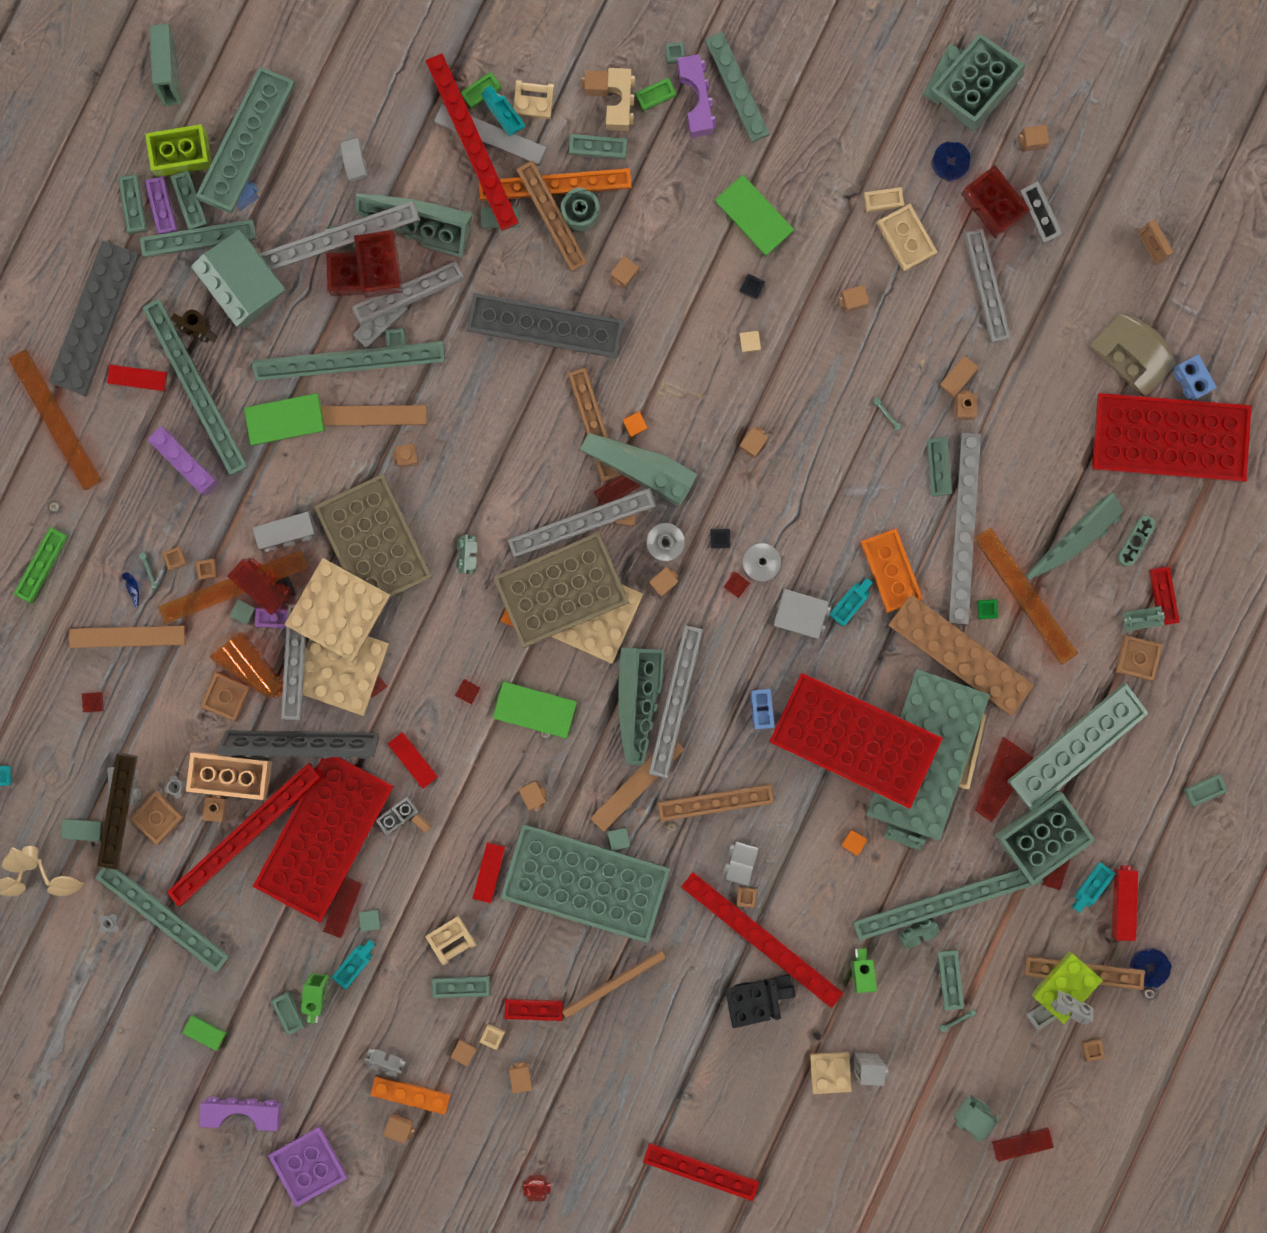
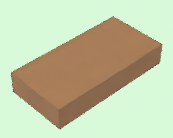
[939,355,979,397]

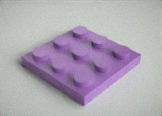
[268,1126,348,1207]

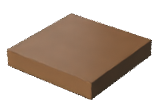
[1138,219,1174,265]
[1115,635,1163,681]
[200,672,251,722]
[129,791,184,845]

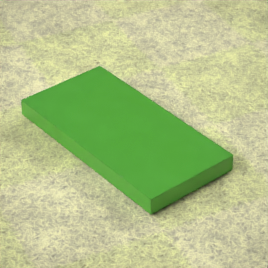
[715,175,794,256]
[244,393,325,446]
[493,681,577,739]

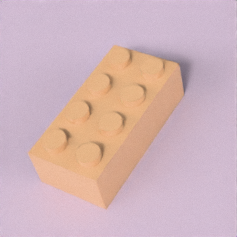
[186,752,272,800]

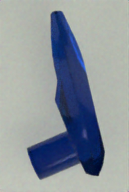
[122,572,139,607]

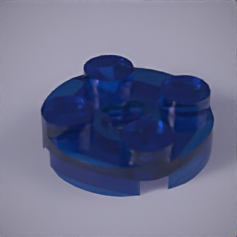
[931,141,971,182]
[1130,948,1172,988]

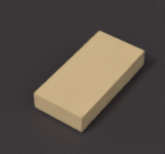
[863,187,904,213]

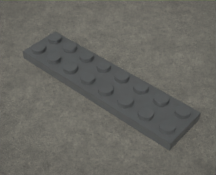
[49,241,140,396]
[467,293,624,359]
[218,730,379,759]

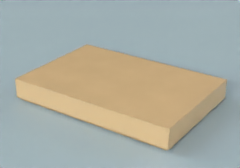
[876,203,938,272]

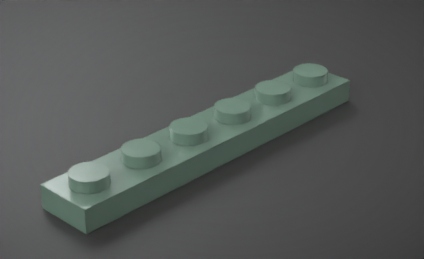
[705,32,769,143]
[140,219,257,258]

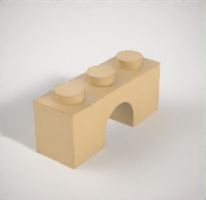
[606,68,635,131]

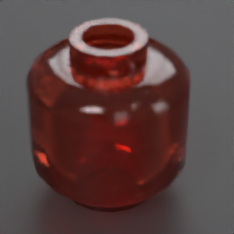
[523,1175,551,1202]

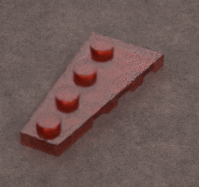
[974,737,1034,822]

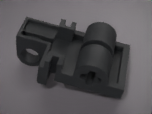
[725,975,796,1028]

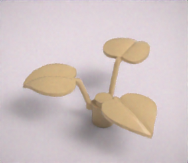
[0,846,84,897]

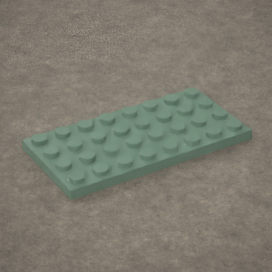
[866,669,990,841]
[500,824,670,943]

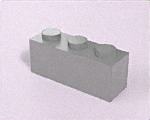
[1020,182,1064,244]
[252,512,317,553]
[853,1052,888,1086]

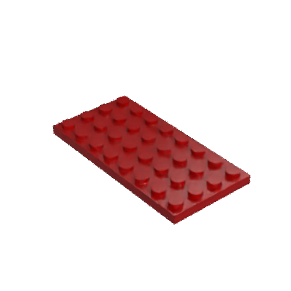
[1092,393,1252,482]
[769,672,943,809]
[252,757,394,923]

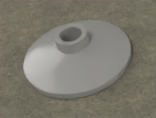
[646,523,685,561]
[743,543,781,581]

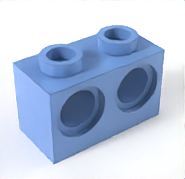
[1173,354,1217,401]
[750,689,774,729]

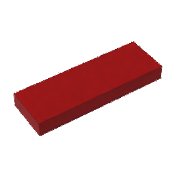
[107,365,168,392]
[1149,566,1180,625]
[388,732,439,789]
[472,842,506,903]
[504,999,563,1021]

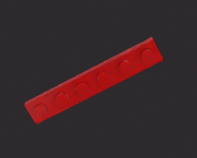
[643,1142,759,1201]

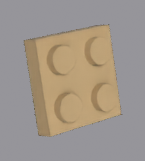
[810,1051,852,1094]

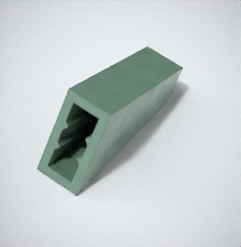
[150,24,182,106]

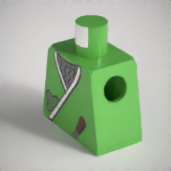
[851,949,877,993]
[301,973,330,1023]

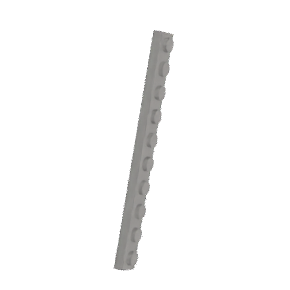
[259,201,420,271]
[948,433,981,625]

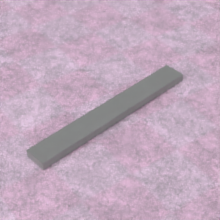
[508,488,656,558]
[649,625,704,779]

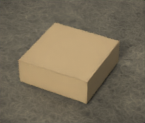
[739,331,761,353]
[479,1024,505,1050]

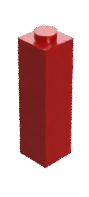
[1112,865,1139,941]

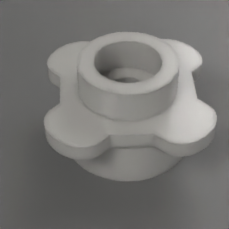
[164,776,187,798]
[98,913,119,934]

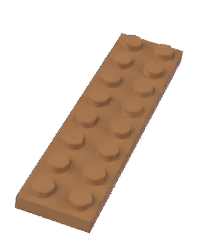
[888,594,1034,716]

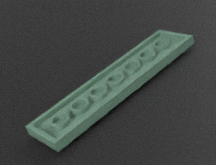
[196,66,295,214]
[1008,683,1149,812]

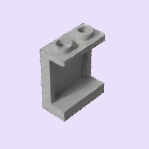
[773,589,831,639]

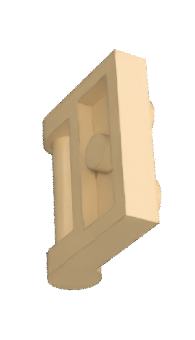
[513,80,554,120]
[425,915,477,965]

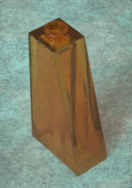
[210,632,283,699]

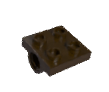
[171,309,218,343]

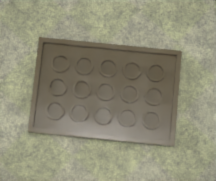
[314,474,432,598]
[493,532,629,648]

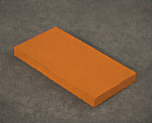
[860,528,923,613]

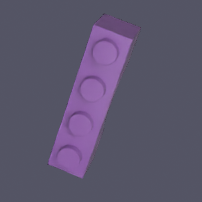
[677,54,716,138]
[147,426,220,496]
[199,1096,282,1131]

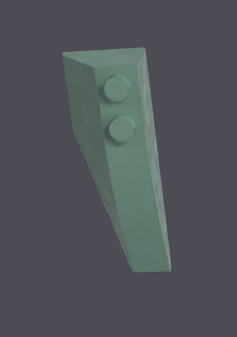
[355,194,472,258]
[579,433,697,507]
[1023,493,1124,580]
[619,647,664,765]

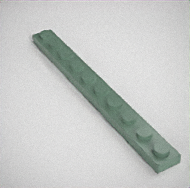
[142,299,248,476]
[252,341,445,381]
[853,868,1043,941]

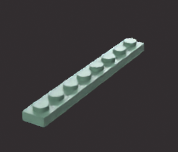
[95,867,230,973]

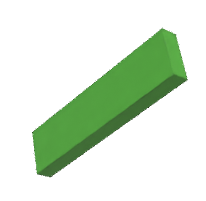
[14,527,69,603]

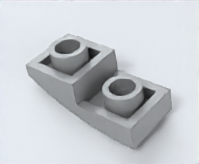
[341,138,368,182]
[376,797,418,836]

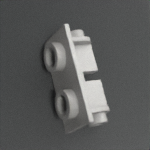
[1051,990,1094,1025]
[364,1048,406,1077]

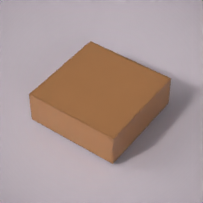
[162,546,187,571]
[195,559,219,581]
[412,813,432,833]
[736,886,758,908]
[1081,1038,1105,1062]
[450,1039,477,1067]

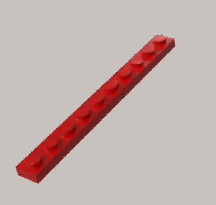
[425,53,519,231]
[167,763,322,907]
[681,871,844,1008]

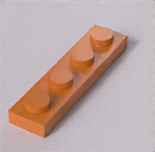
[370,1075,451,1115]

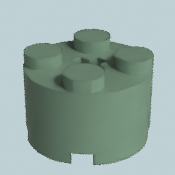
[561,188,600,232]
[954,1095,1000,1142]

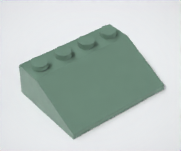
[930,33,1025,132]
[191,230,286,327]
[994,791,1096,886]

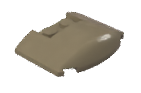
[1089,313,1176,397]

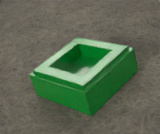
[977,599,999,620]

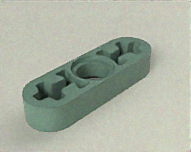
[1117,516,1155,567]

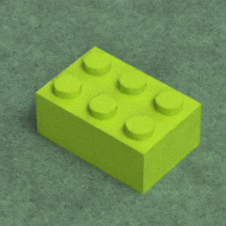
[145,124,212,177]
[1031,951,1103,1024]

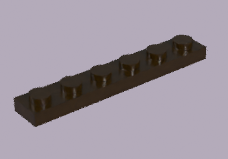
[97,752,138,870]

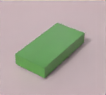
[460,72,502,110]
[634,78,677,112]
[183,1015,227,1051]

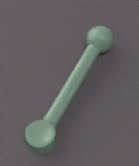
[873,398,901,431]
[139,552,158,590]
[939,1009,976,1033]

